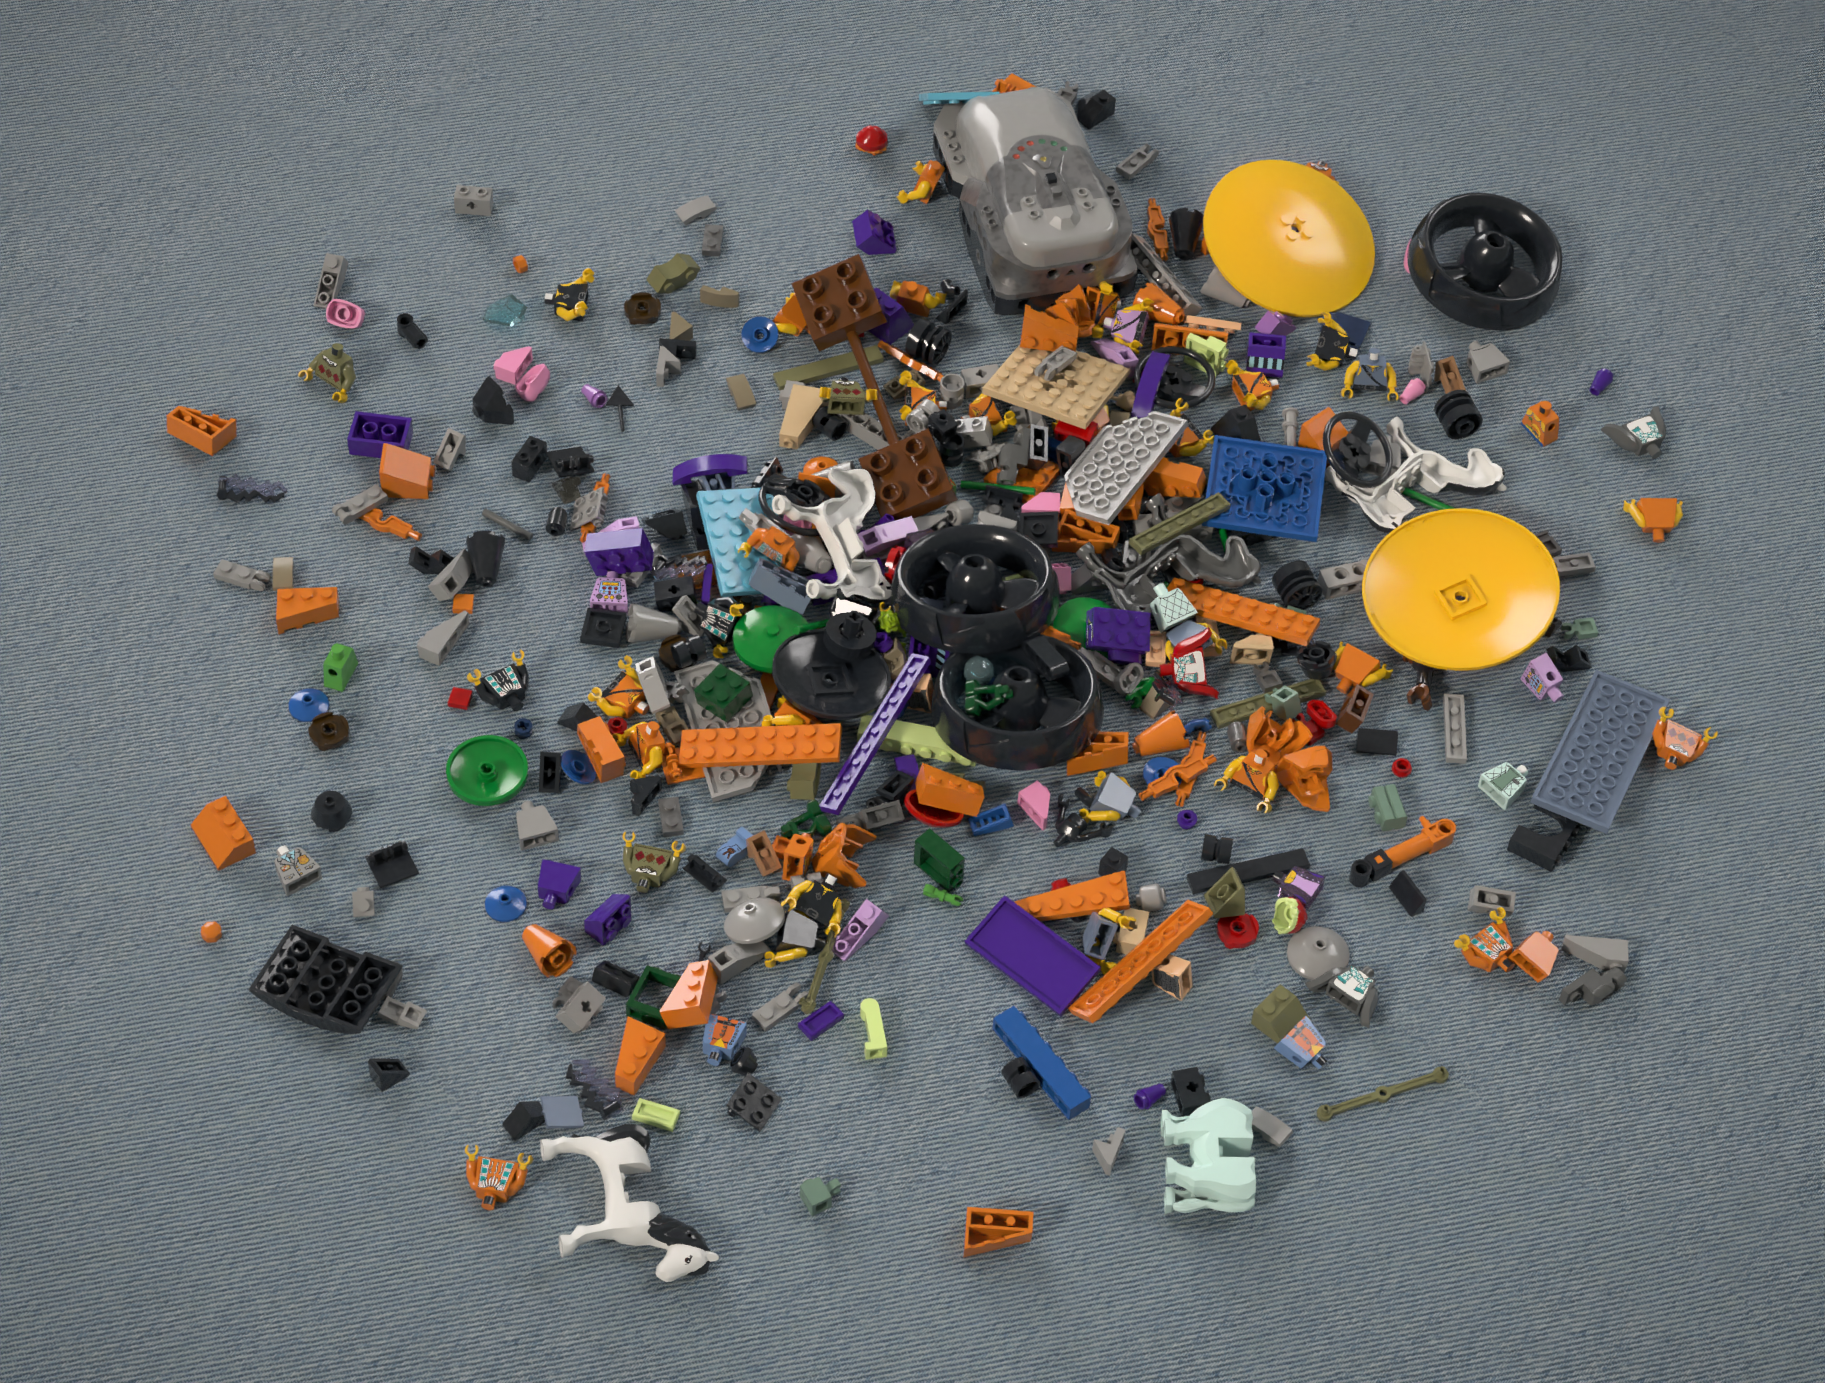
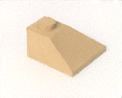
[1230,633,1273,665]

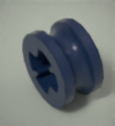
[514,718,533,739]

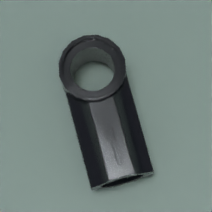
[397,313,428,349]
[1101,548,1125,572]

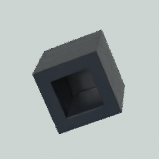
[1098,847,1129,876]

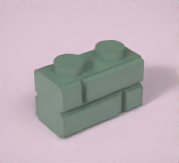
[1368,784,1407,831]

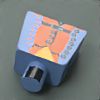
[703,1014,747,1066]
[1274,1016,1327,1070]

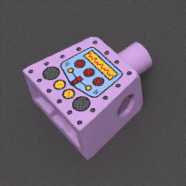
[590,571,628,615]
[1521,653,1564,703]

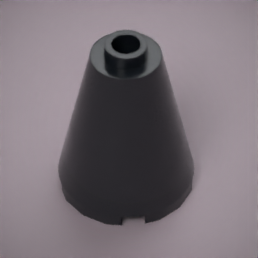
[1169,208,1204,261]
[466,531,505,587]

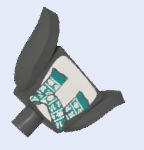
[1601,406,1666,459]
[1305,965,1378,1028]

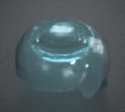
[964,656,994,686]

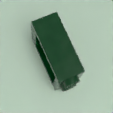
[914,828,965,893]
[626,965,681,1030]

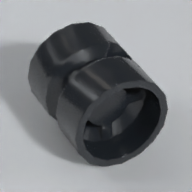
[812,406,848,441]
[939,432,964,467]
[670,635,707,668]
[1201,834,1233,864]
[1001,1057,1040,1098]

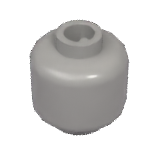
[945,499,974,526]
[1135,883,1167,912]

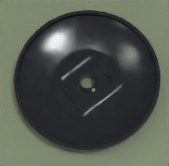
[772,629,891,720]

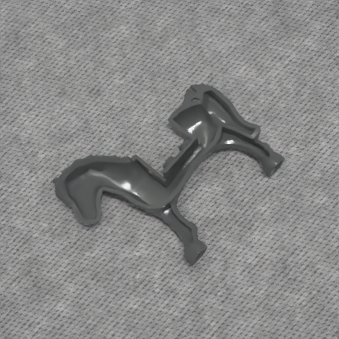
[1076,493,1261,613]

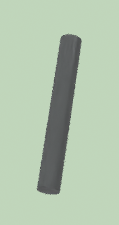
[482,508,533,541]

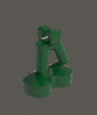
[965,679,1013,718]
[781,799,832,839]

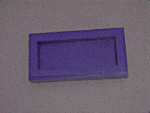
[701,564,713,605]
[798,1001,844,1041]

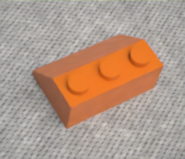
[191,795,256,871]

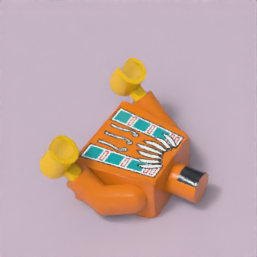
[738,526,800,572]
[1454,907,1515,973]
[465,1145,533,1210]

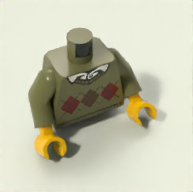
[298,343,356,403]
[819,377,878,415]
[623,831,686,893]

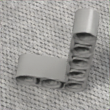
[837,412,935,450]

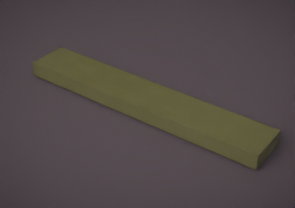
[773,345,884,391]
[1129,492,1231,555]
[1210,679,1326,729]

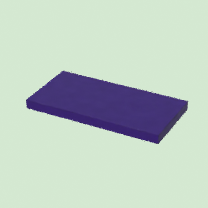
[964,895,1101,1017]

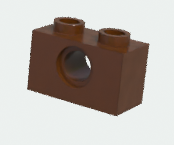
[1336,684,1374,734]

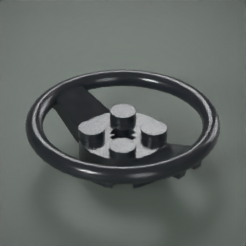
[1134,346,1216,409]
[1323,411,1393,488]
[758,477,831,537]

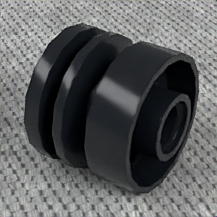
[905,318,952,366]
[1434,390,1483,440]
[1272,560,1323,610]

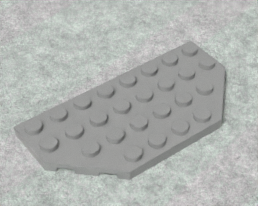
[1064,411,1189,525]
[674,660,774,802]

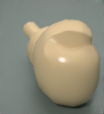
[1110,391,1135,412]

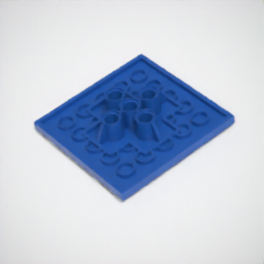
[1202,435,1327,542]

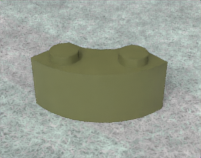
[646,253,701,294]
[787,763,822,800]

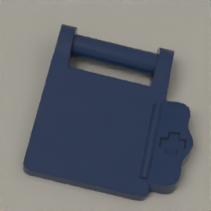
[1320,312,1370,357]

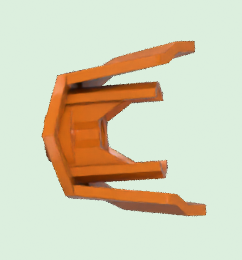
[1045,284,1095,338]
[1246,706,1312,766]
[1275,746,1333,812]
[811,823,876,888]

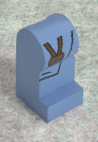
[716,827,753,867]

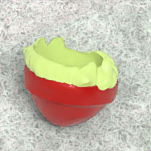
[1272,897,1308,934]

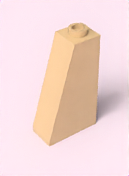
[779,384,829,449]

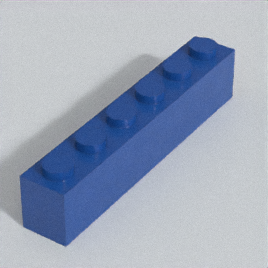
[992,1006,1091,1120]

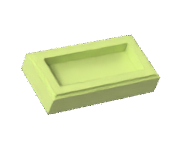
[632,1098,680,1132]

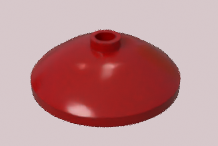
[904,789,964,828]

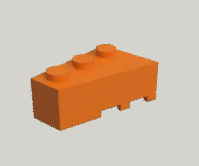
[1020,304,1079,352]
[166,406,237,456]
[1143,457,1207,498]
[1052,509,1120,554]
[577,716,626,783]
[1067,732,1128,776]
[915,762,985,817]
[659,960,718,1029]
[963,1207,1034,1258]

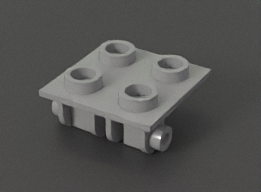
[1408,341,1435,393]
[965,442,1005,473]
[570,487,608,530]

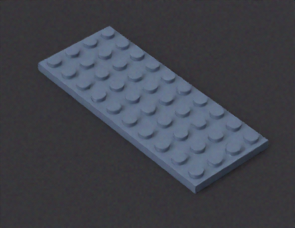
[1530,670,1670,834]

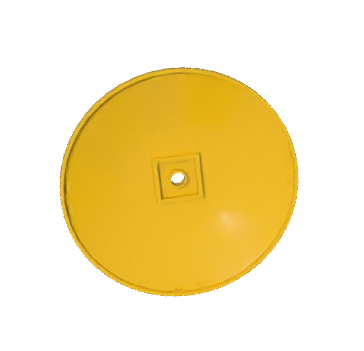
[1203,160,1375,317]
[1362,508,1560,671]

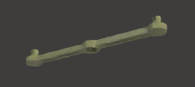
[799,898,850,1015]
[1316,1066,1449,1122]

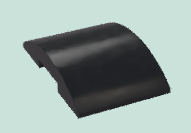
[249,925,403,1034]

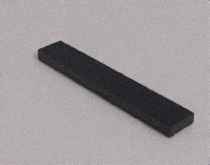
[1186,848,1310,894]

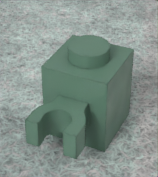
[1264,686,1302,721]
[800,1176,841,1216]

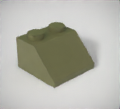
[1251,984,1310,1044]

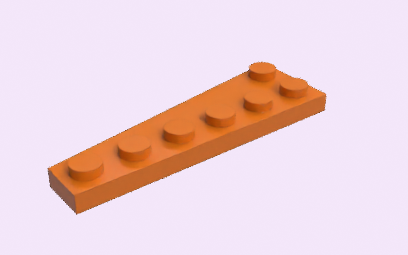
[1014,871,1130,922]

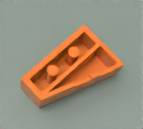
[276,587,339,634]
[615,1016,666,1096]

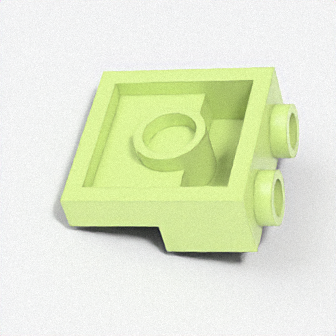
[1184,333,1229,377]

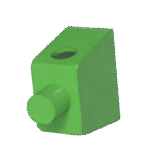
[323,643,358,692]

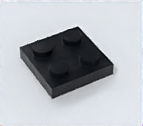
[1019,511,1059,548]
[580,608,627,648]

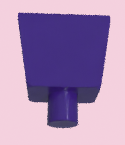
[538,859,581,909]

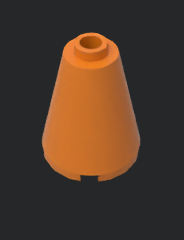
[1133,282,1185,325]
[1132,710,1190,757]
[522,924,577,978]

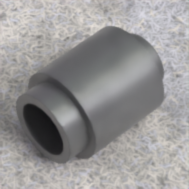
[1227,722,1247,752]

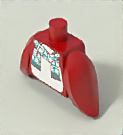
[1159,627,1219,700]

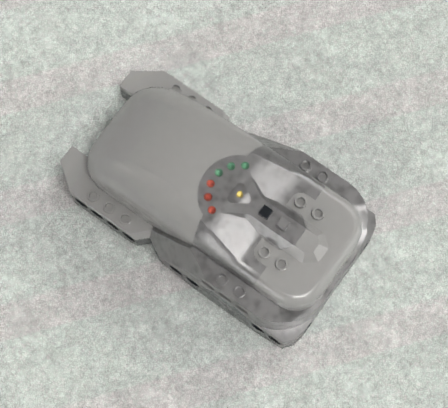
[933,87,1137,315]

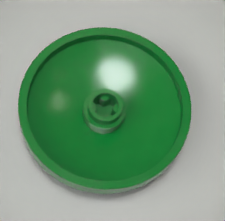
[1051,597,1115,664]
[733,606,808,673]
[446,735,528,806]

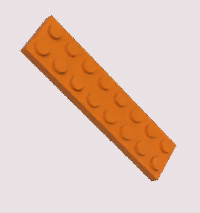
[1167,578,1320,646]
[679,723,842,768]
[1068,900,1213,1024]

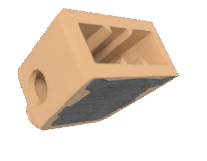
[890,674,934,713]
[1151,954,1193,1001]

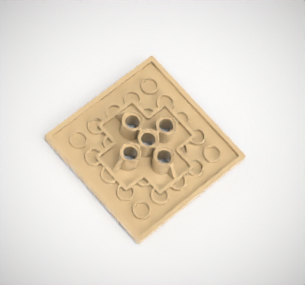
[982,345,1130,429]

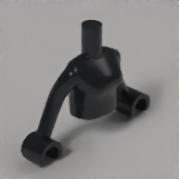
[1053,794,1112,848]

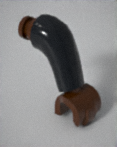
[1403,656,1434,711]

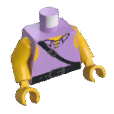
[1103,298,1154,354]

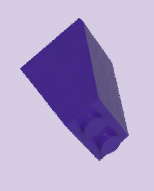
[868,287,914,345]

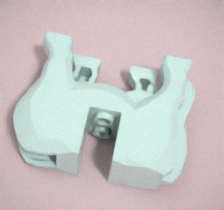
[1160,1098,1256,1214]

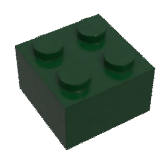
[694,663,753,723]

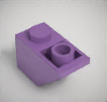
[1255,310,1296,335]

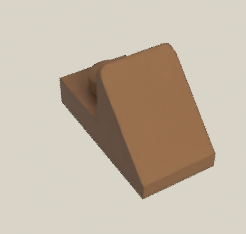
[1434,356,1466,394]
[746,830,782,876]

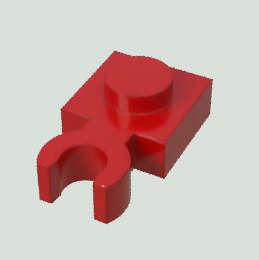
[1292,713,1325,746]

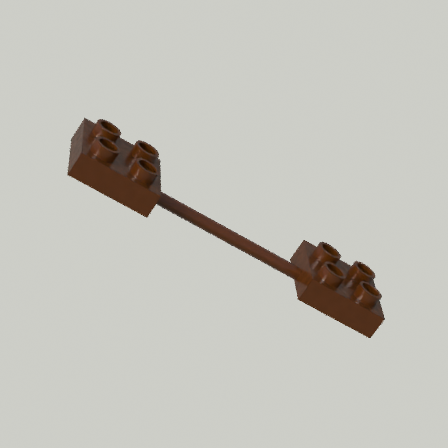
[791,254,958,521]

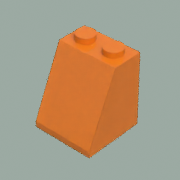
[1298,407,1348,469]
[379,443,435,499]

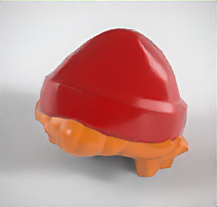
[855,125,888,156]

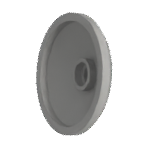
[724,898,785,944]
[1287,926,1350,980]

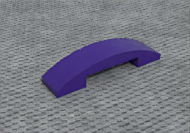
[1131,351,1171,419]
[672,454,748,486]

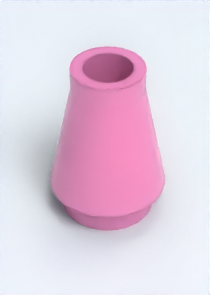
[1399,378,1426,405]

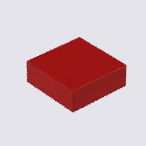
[447,687,473,710]

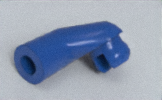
[1184,718,1211,736]

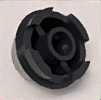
[1297,641,1337,680]
[311,791,352,832]

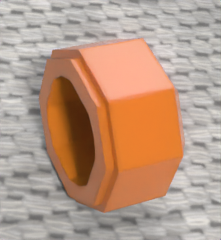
[513,255,528,273]
[201,921,222,943]

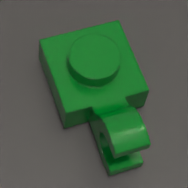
[1125,677,1155,709]

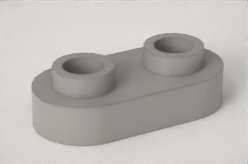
[1114,662,1144,695]

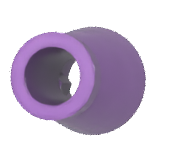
[581,384,607,408]

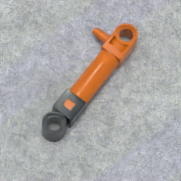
[1349,816,1456,888]

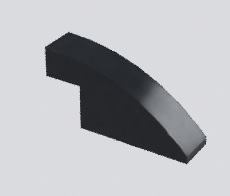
[681,480,709,551]

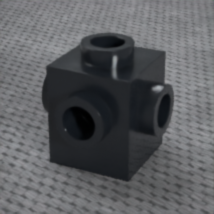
[927,409,958,444]

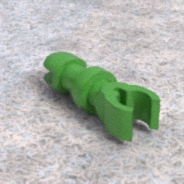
[923,884,963,906]

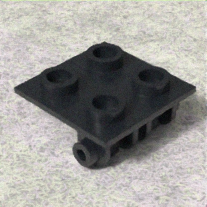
[546,446,595,478]
[365,840,419,888]
[726,1073,782,1132]

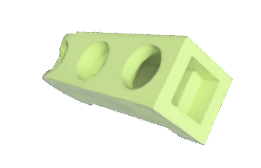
[860,998,887,1060]

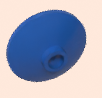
[741,317,778,353]
[289,688,329,722]
[561,750,596,784]
[1143,757,1182,786]
[485,886,527,922]

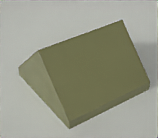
[1204,867,1245,918]

